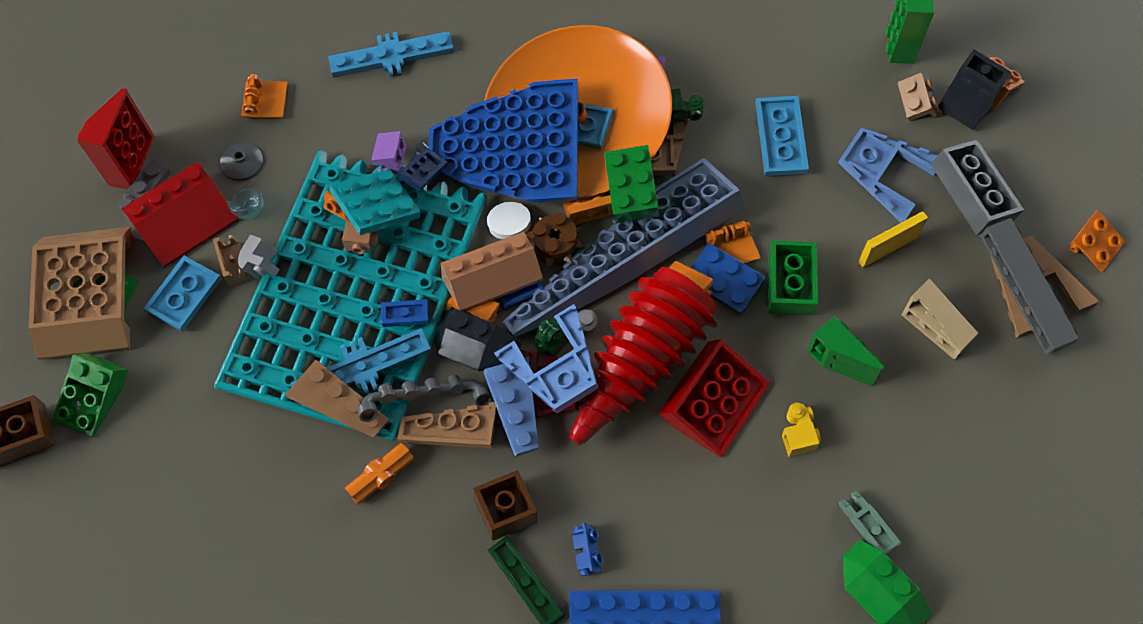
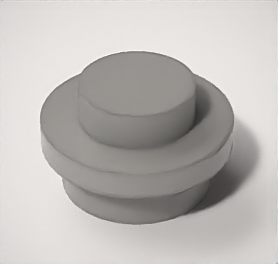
[578,310,598,332]

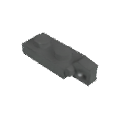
[119,159,171,208]

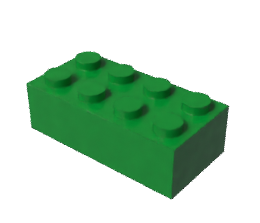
[885,0,934,64]

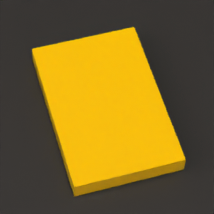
[859,212,928,268]

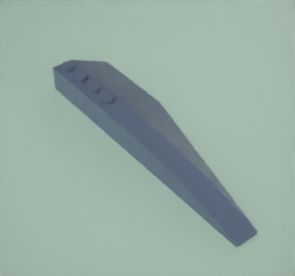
[503,158,745,337]

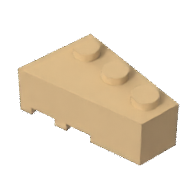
[901,278,978,360]

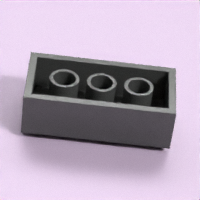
[931,140,1024,235]

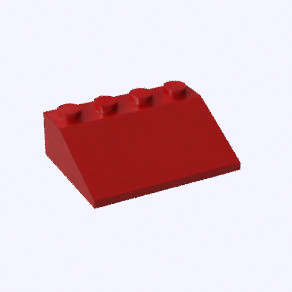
[77,88,155,189]
[121,161,239,268]
[658,339,770,457]

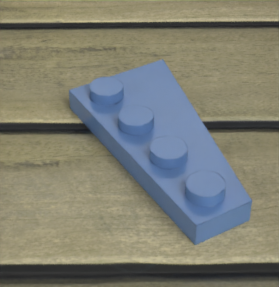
[484,357,539,457]

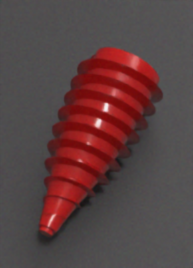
[569,267,717,446]

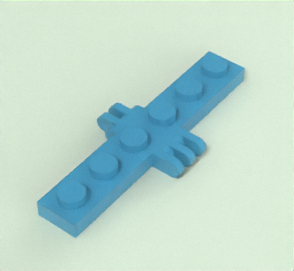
[328,31,454,78]
[290,328,431,406]

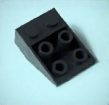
[938,49,1013,131]

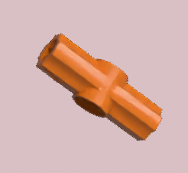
[345,443,415,505]

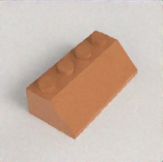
[441,232,543,312]

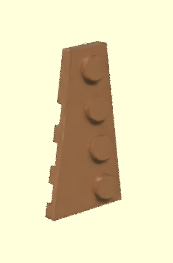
[397,402,497,449]

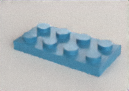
[755,96,809,176]

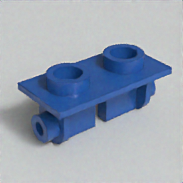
[572,522,603,576]

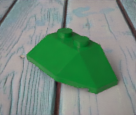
[842,540,933,624]

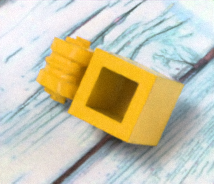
[782,403,821,457]

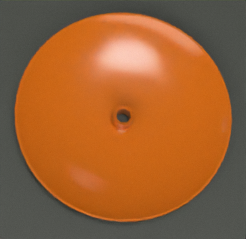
[484,25,672,199]

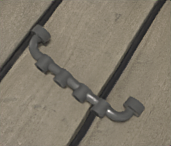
[357,375,493,422]

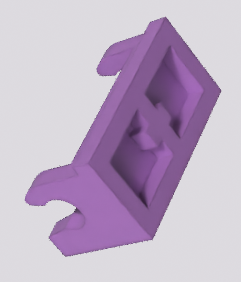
[371,131,406,175]

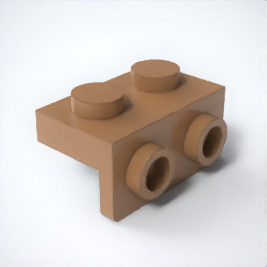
[897,72,939,121]

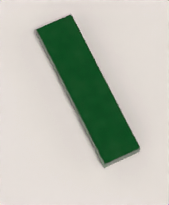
[487,536,565,624]

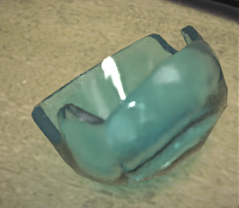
[228,188,264,219]

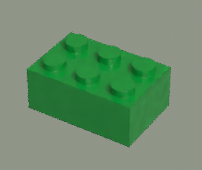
[604,145,660,223]
[768,240,818,315]

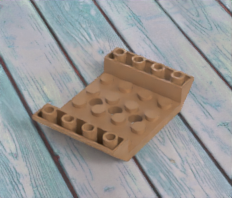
[28,227,132,360]

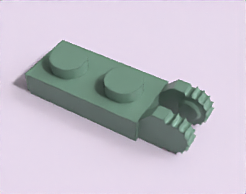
[839,491,901,555]

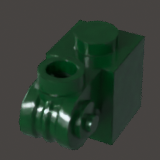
[670,88,704,124]
[535,318,569,357]

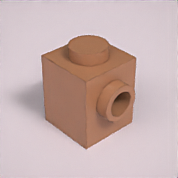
[342,220,379,254]

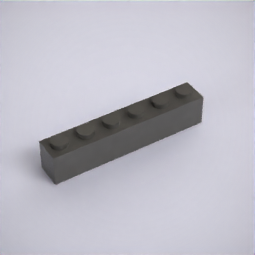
[980,218,1079,355]

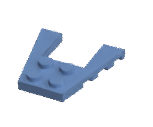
[838,127,938,223]
[494,304,598,413]

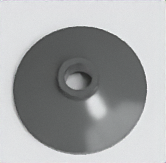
[220,142,263,180]

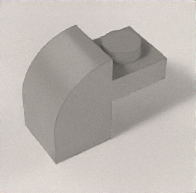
[238,235,280,280]

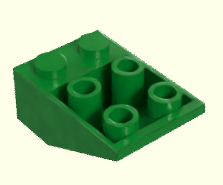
[807,316,884,386]
[52,353,128,437]

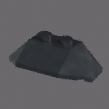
[434,309,522,372]

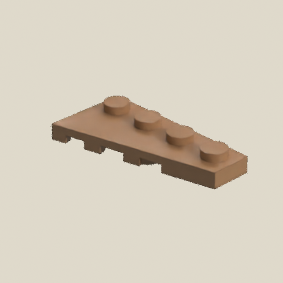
[285,360,389,438]

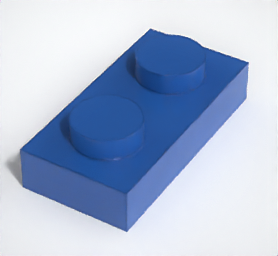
[381,299,429,327]

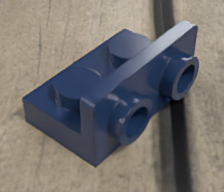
[398,147,447,192]

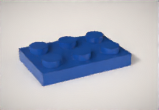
[691,243,766,315]

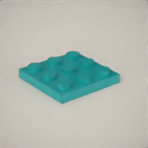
[329,169,421,235]

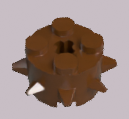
[526,212,586,268]

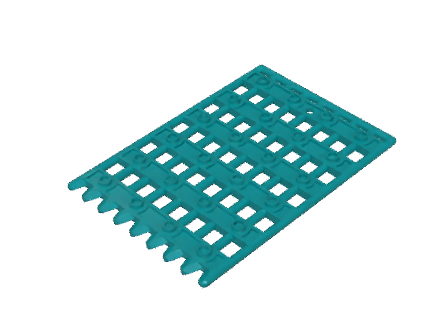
[214,150,487,441]

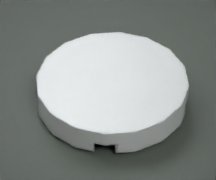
[487,202,531,239]

